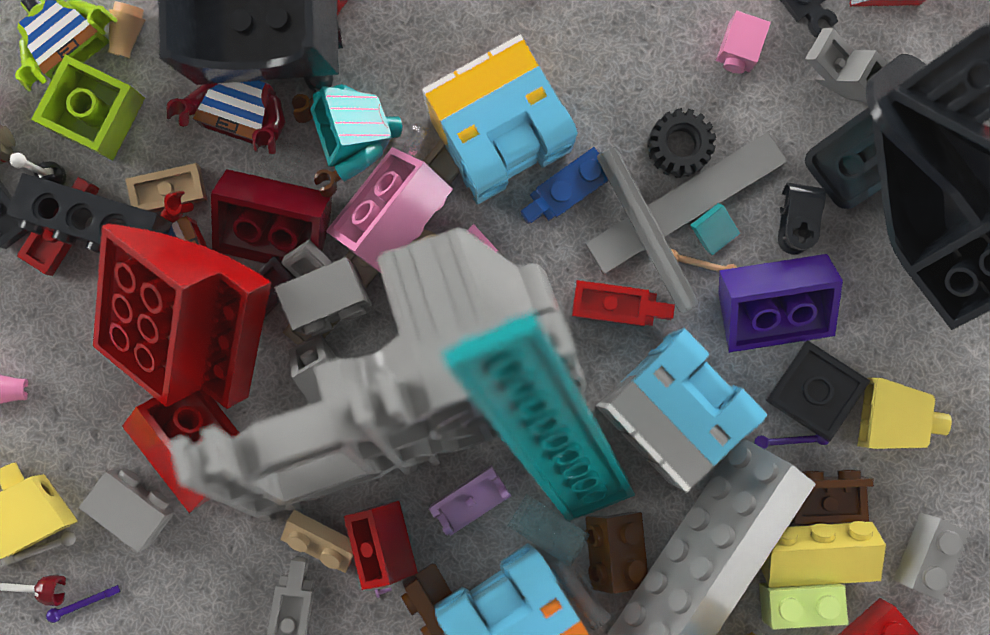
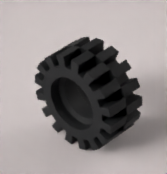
[647,108,716,178]

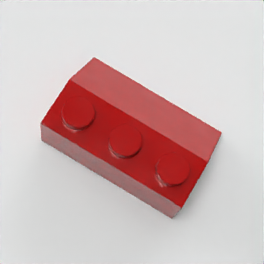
[122,389,240,513]

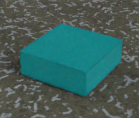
[690,203,740,255]

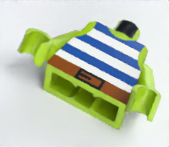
[15,0,118,92]

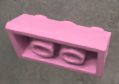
[326,147,453,273]

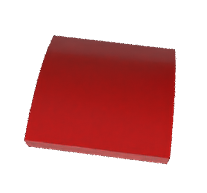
[93,224,271,409]

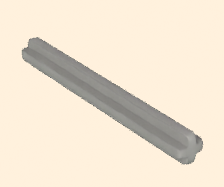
[597,147,699,313]

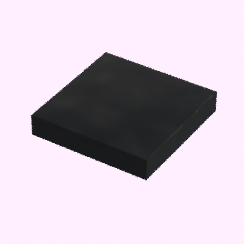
[766,340,870,442]

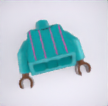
[292,84,403,197]

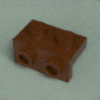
[791,470,874,524]
[585,512,648,594]
[401,563,452,635]

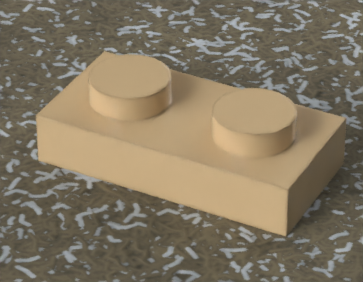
[125,163,207,212]
[281,510,354,573]

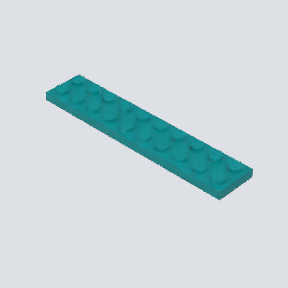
[442,311,635,521]

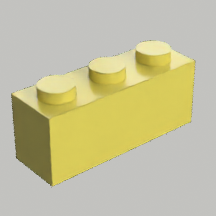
[761,521,886,588]

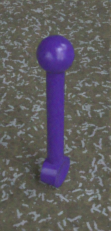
[754,435,829,449]
[46,585,121,623]

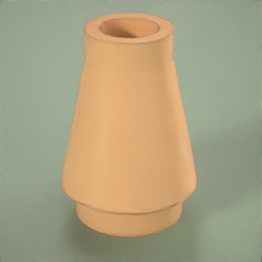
[108,1,146,58]

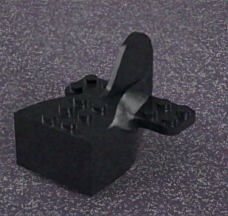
[805,23,990,330]

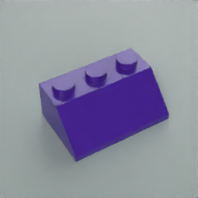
[718,254,843,353]

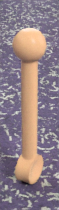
[671,249,737,272]

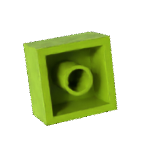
[31,54,145,161]

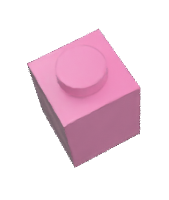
[716,10,771,74]

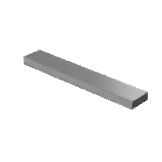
[585,132,787,275]

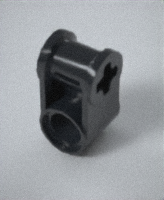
[778,183,826,255]

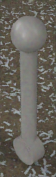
[0,532,76,567]

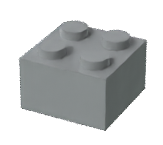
[275,257,373,337]

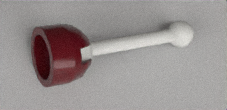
[0,575,66,606]

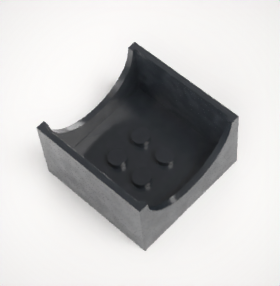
[158,0,339,85]

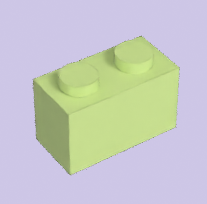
[759,583,848,629]

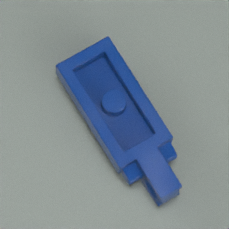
[520,147,609,224]

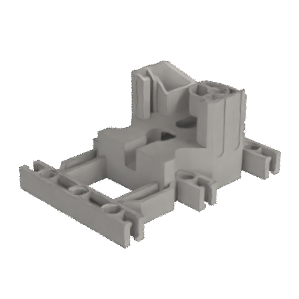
[170,228,587,522]

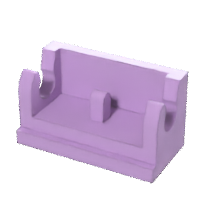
[429,465,511,536]

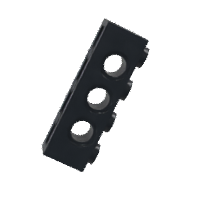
[6,173,172,254]

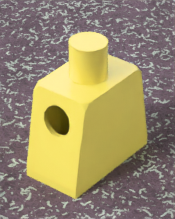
[857,378,952,449]
[0,462,77,559]

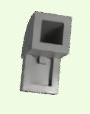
[805,28,888,102]

